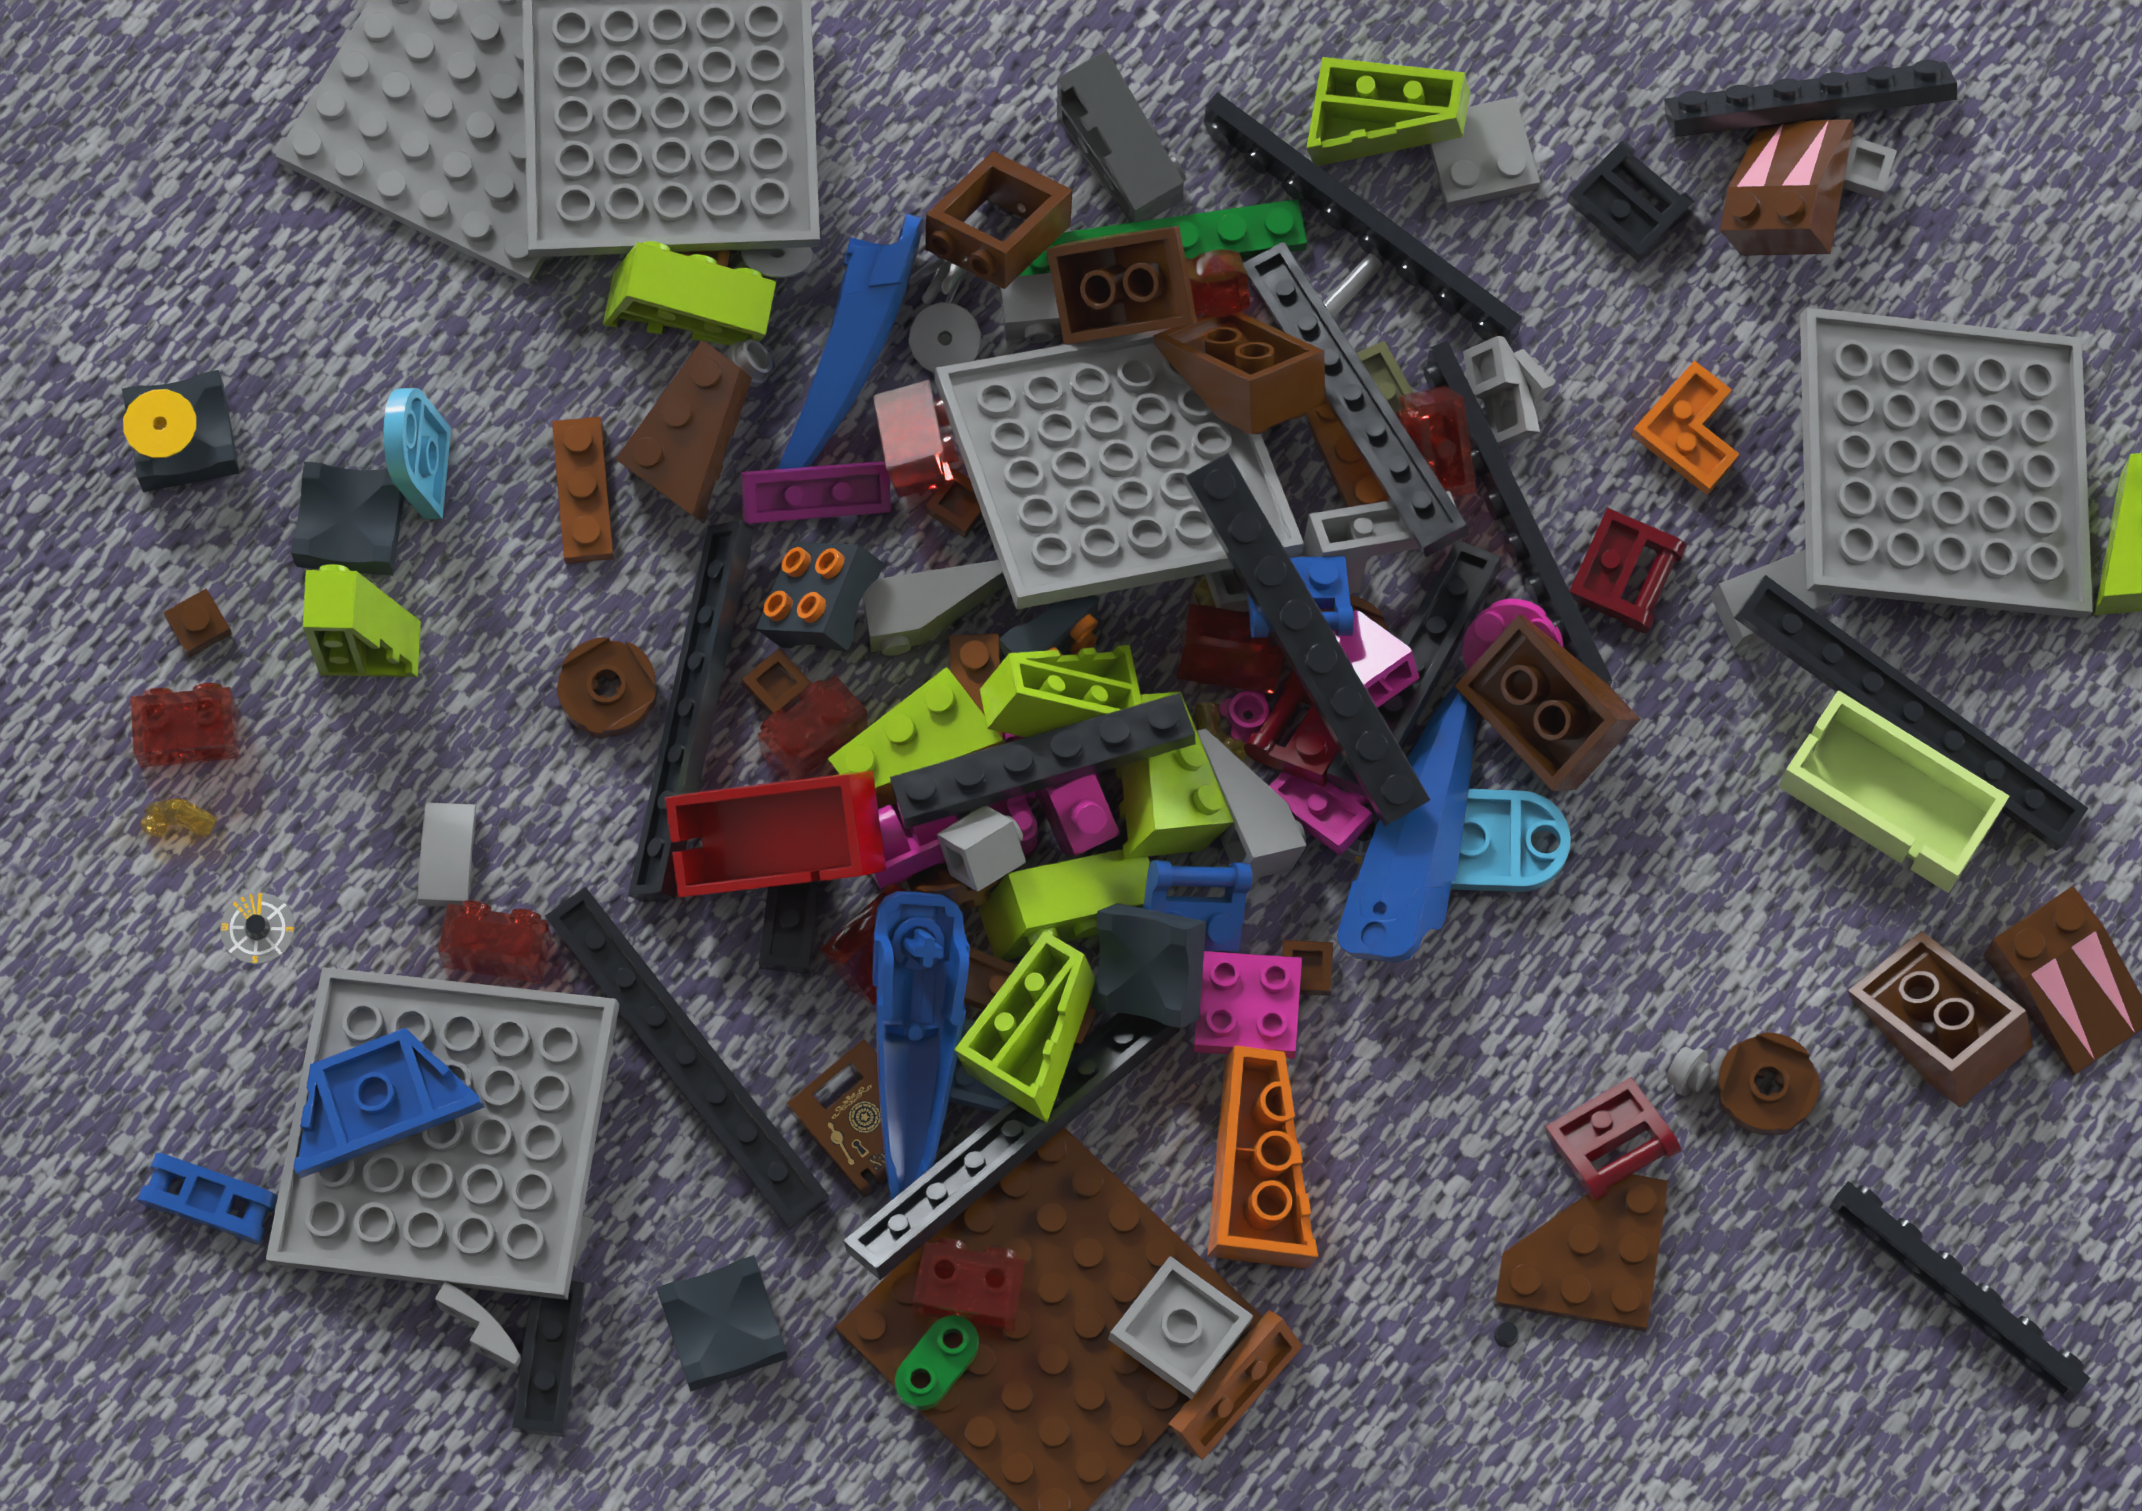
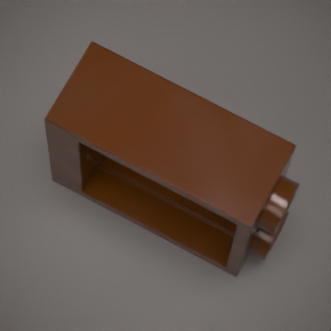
[925,151,1073,289]

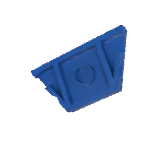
[294,1028,485,1178]

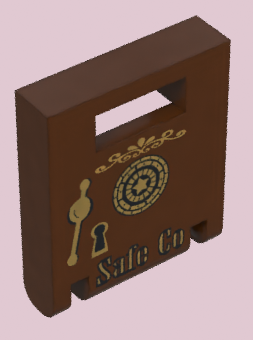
[785,1039,942,1198]

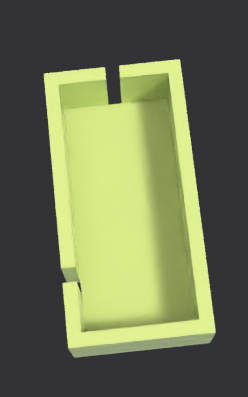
[1779,690,2009,893]

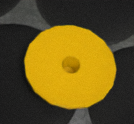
[123,389,196,458]

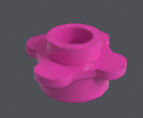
[1219,688,1270,743]

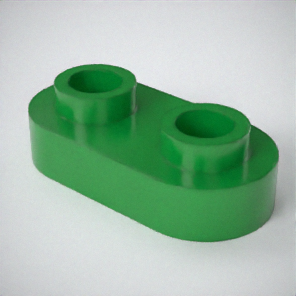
[895,1315,979,1410]

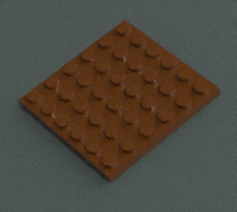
[835,1127,1263,1511]

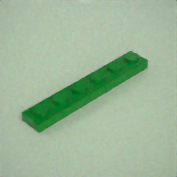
[1019,199,1307,276]

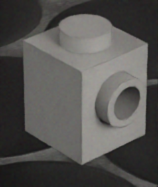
[1000,273,1062,343]
[937,805,1026,892]

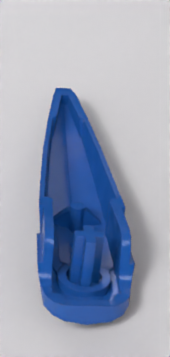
[777,213,926,469]
[1337,677,1477,963]
[872,891,970,1201]

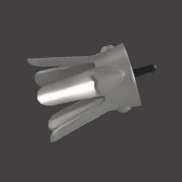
[908,256,968,304]

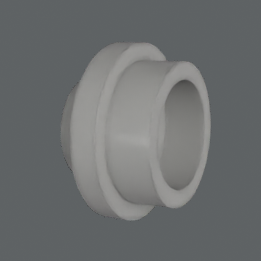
[727,339,773,387]
[1667,1047,1711,1096]

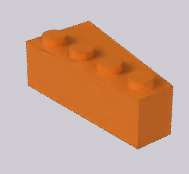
[1207,1045,1318,1269]

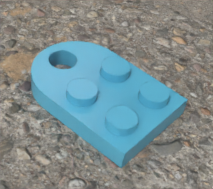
[384,388,451,519]
[1450,789,1571,892]

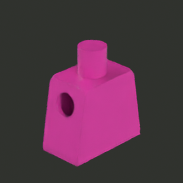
[1333,611,1419,708]
[1035,774,1120,856]

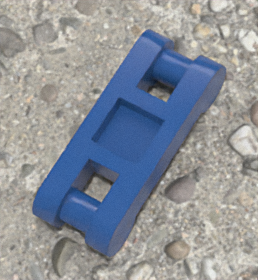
[137,1153,278,1245]

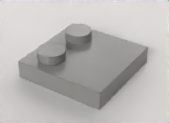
[1428,96,1540,209]
[1108,1256,1253,1400]

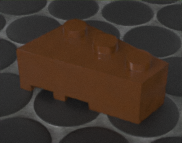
[615,340,752,523]

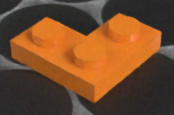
[1631,360,1740,495]

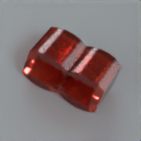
[1185,250,1250,317]

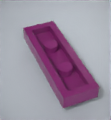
[741,461,891,524]

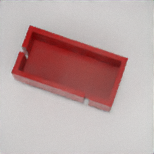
[665,770,886,897]

